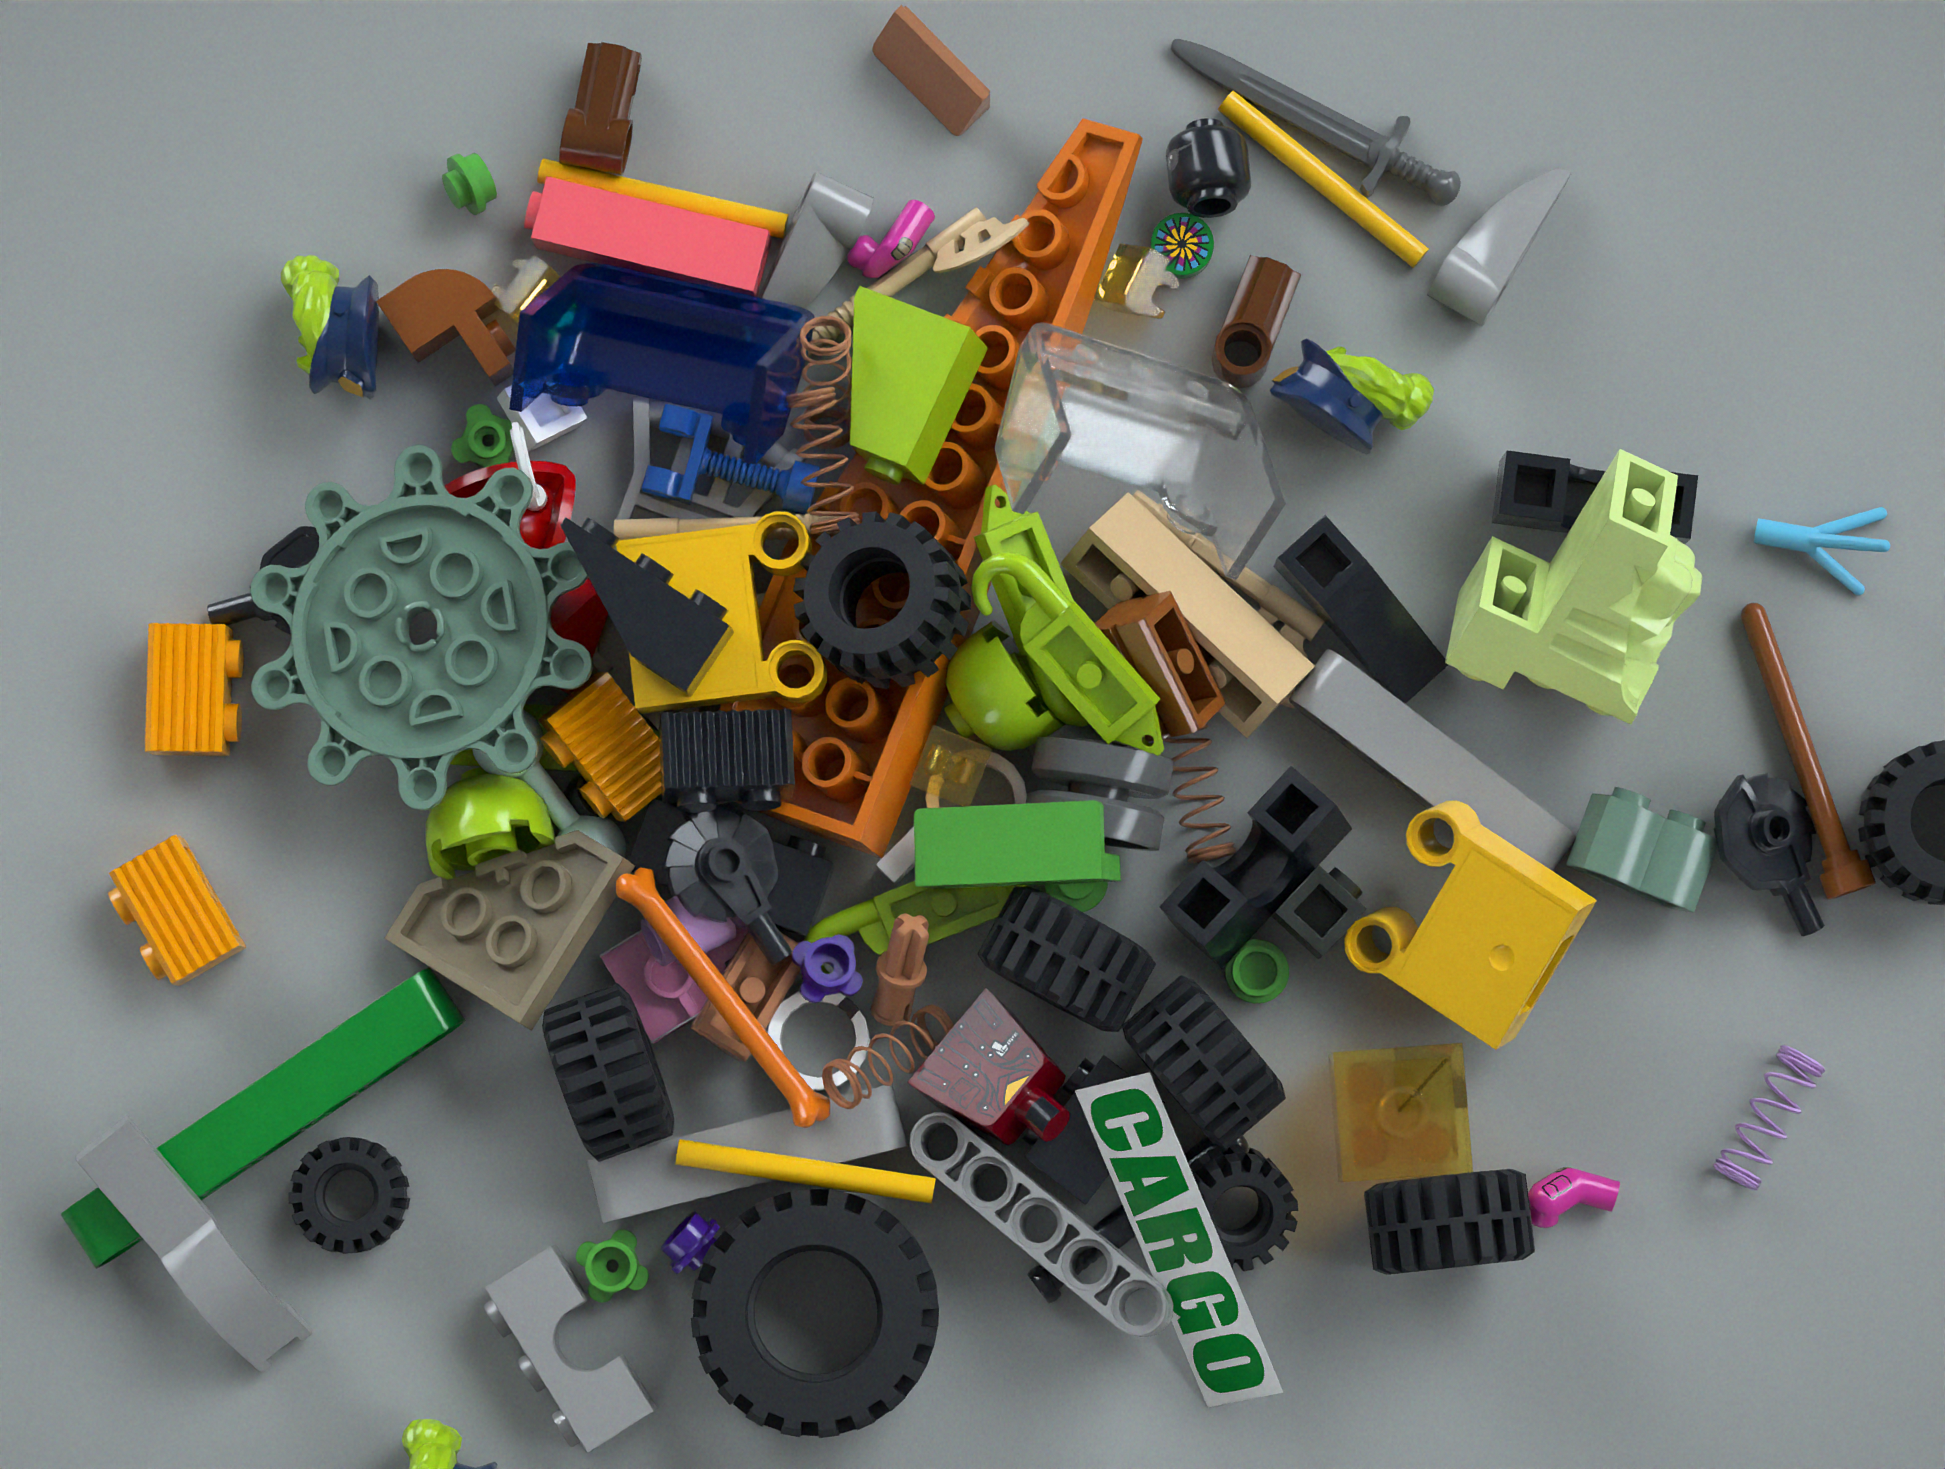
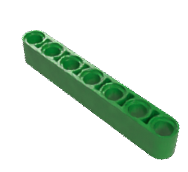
[61,967,466,1269]

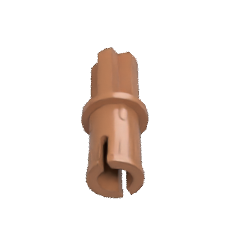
[870,913,929,1026]

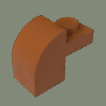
[376,269,517,386]

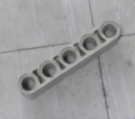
[1289,649,1576,871]
[587,1084,908,1223]
[909,1112,1174,1337]

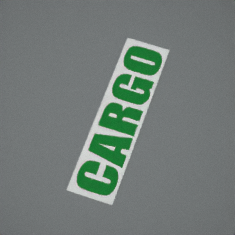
[1075,1072,1283,1408]

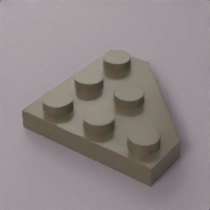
[384,830,635,1031]

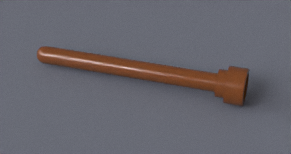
[1741,603,1876,900]

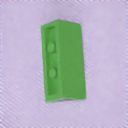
[914,800,1121,889]

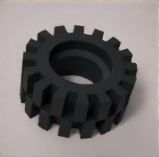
[288,1137,410,1254]
[1189,1145,1299,1271]

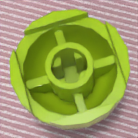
[944,621,1065,751]
[426,767,555,880]

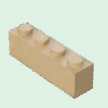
[1060,492,1315,738]

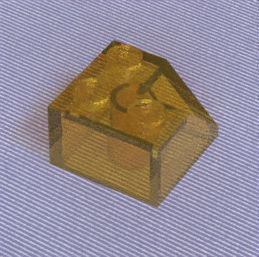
[1328,1043,1473,1182]

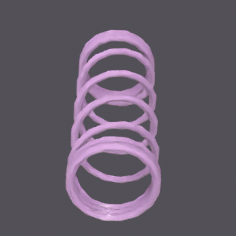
[1713,1045,1825,1191]

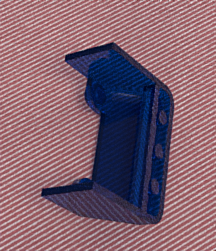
[509,263,815,464]

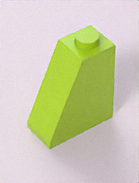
[850,286,988,485]

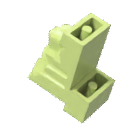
[1445,449,1702,725]

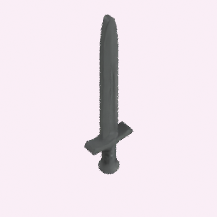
[1171,39,1461,206]

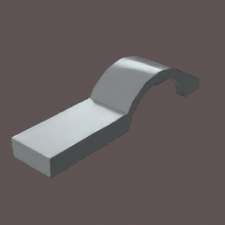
[76,1115,312,1374]

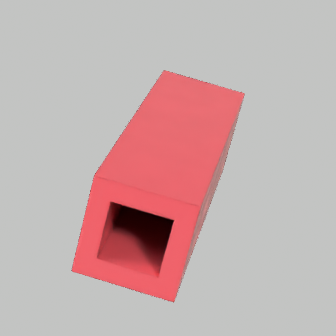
[524,176,772,302]

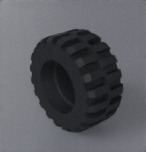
[691,1189,939,1438]

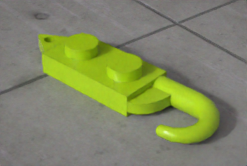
[974,485,1090,727]
[971,552,1164,756]
[804,881,1028,974]

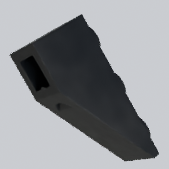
[1273,515,1449,704]
[560,517,734,697]

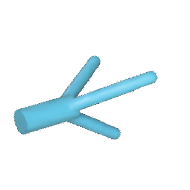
[1754,507,1890,596]

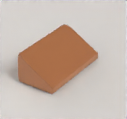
[872,5,990,136]
[690,931,800,1062]

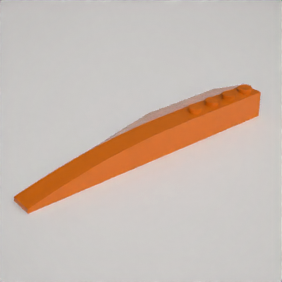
[719,118,1143,859]

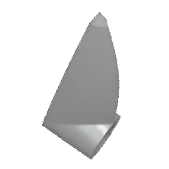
[1427,168,1571,326]
[742,171,874,343]

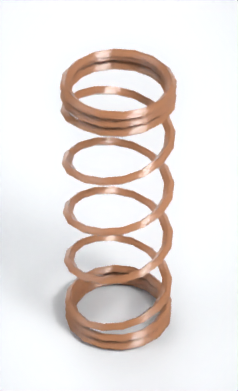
[800,316,852,449]
[785,387,861,535]
[1162,724,1236,864]
[822,1004,954,1109]

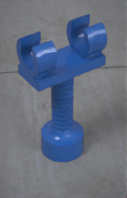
[641,404,820,515]

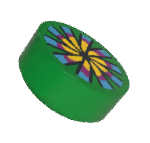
[1150,213,1214,279]

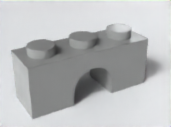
[483,1245,658,1453]

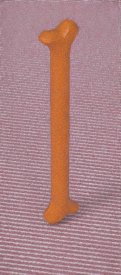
[616,868,830,1128]

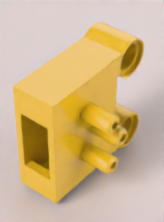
[616,511,828,714]
[1344,800,1597,1050]

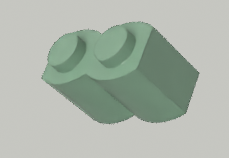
[1566,787,1718,913]

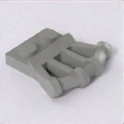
[611,396,806,551]

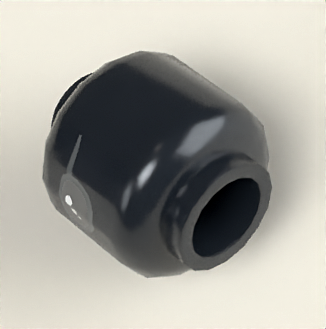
[1166,118,1252,218]

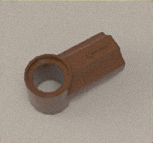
[559,42,642,175]
[1211,255,1301,388]

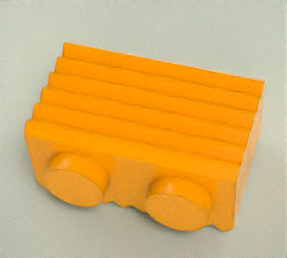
[145,623,244,756]
[539,672,662,822]
[108,835,246,986]

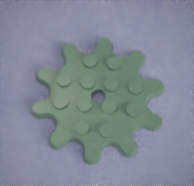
[250,445,593,811]

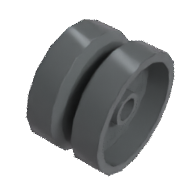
[1026,737,1174,851]

